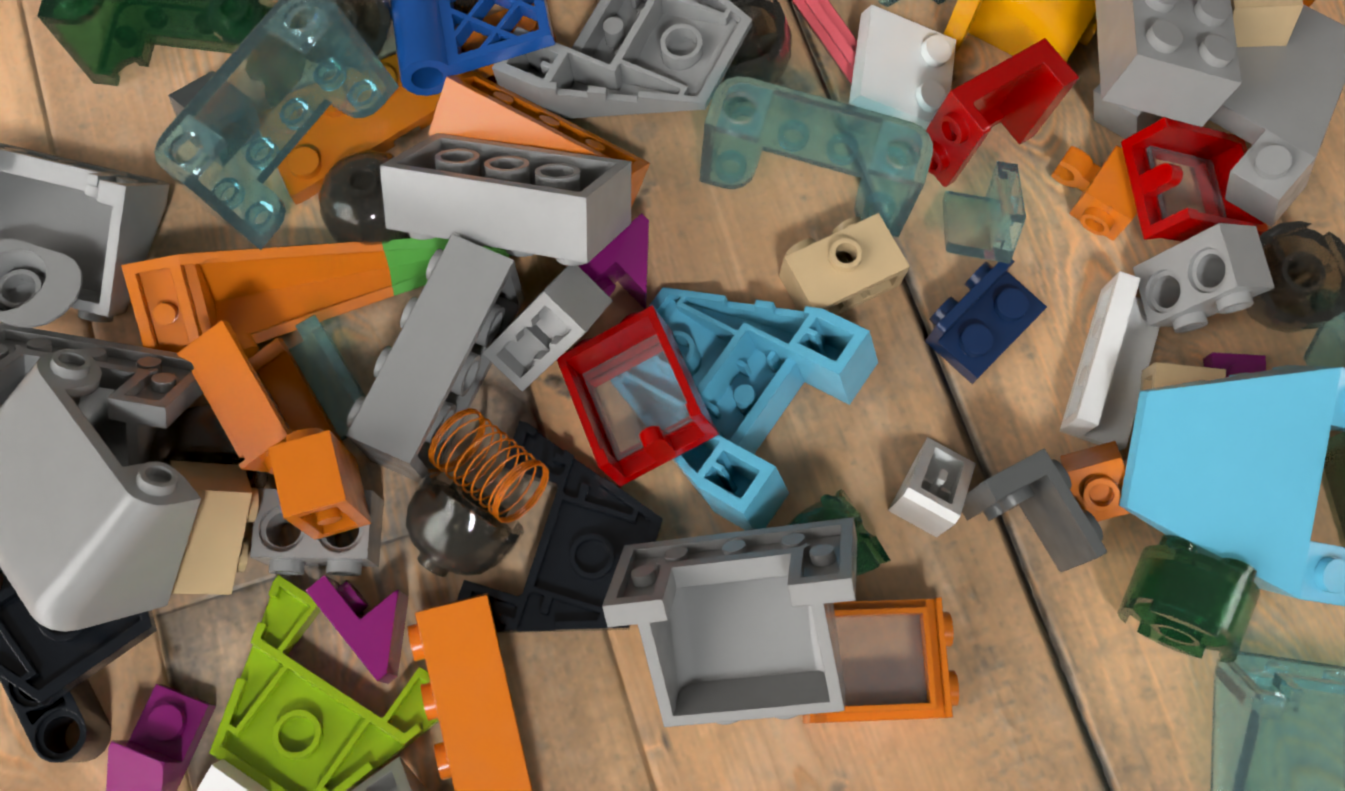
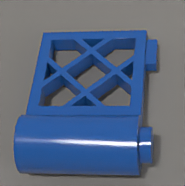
[390,0,556,96]

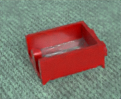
[1121,117,1269,242]
[557,305,719,487]

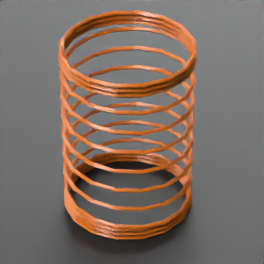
[428,408,549,523]

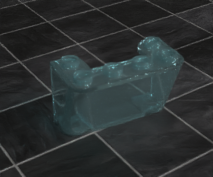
[154,0,399,250]
[699,76,933,237]

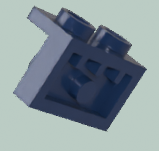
[925,254,1047,384]

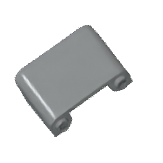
[0,143,170,322]
[0,348,201,632]

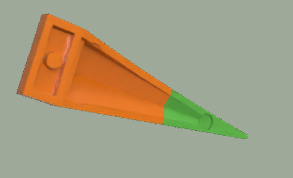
[121,237,512,353]

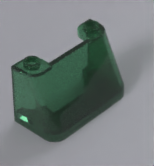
[37,0,307,104]

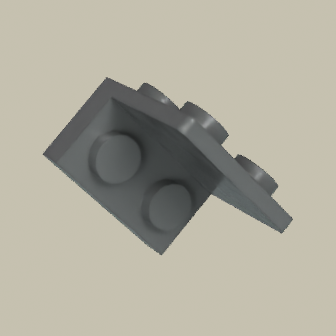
[962,448,1107,572]

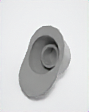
[0,238,83,328]

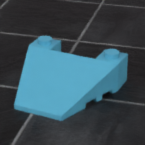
[610,287,878,531]
[1119,365,1345,606]

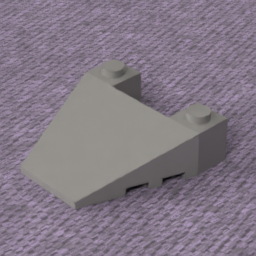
[492,0,752,119]
[1093,5,1345,227]

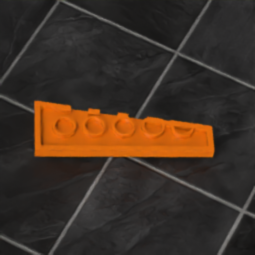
[254,2,556,205]

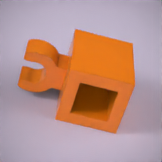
[1051,145,1137,241]
[1060,441,1130,522]

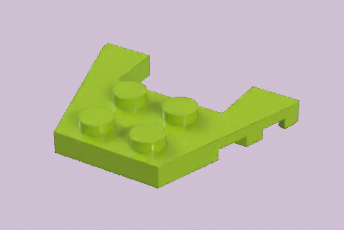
[209,575,439,791]

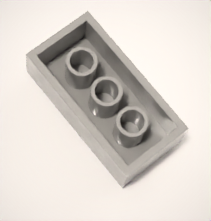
[1095,0,1242,127]
[380,133,631,266]
[346,234,524,487]

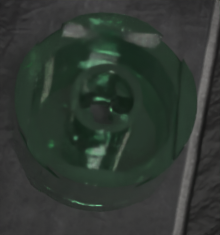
[1118,535,1260,663]

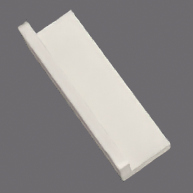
[1060,271,1160,451]

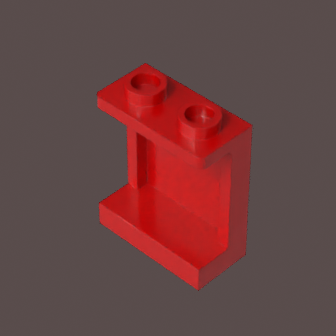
[914,38,1079,187]

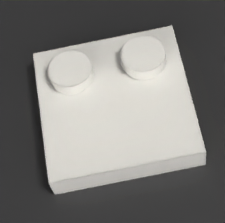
[849,5,956,132]

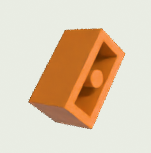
[268,428,372,540]

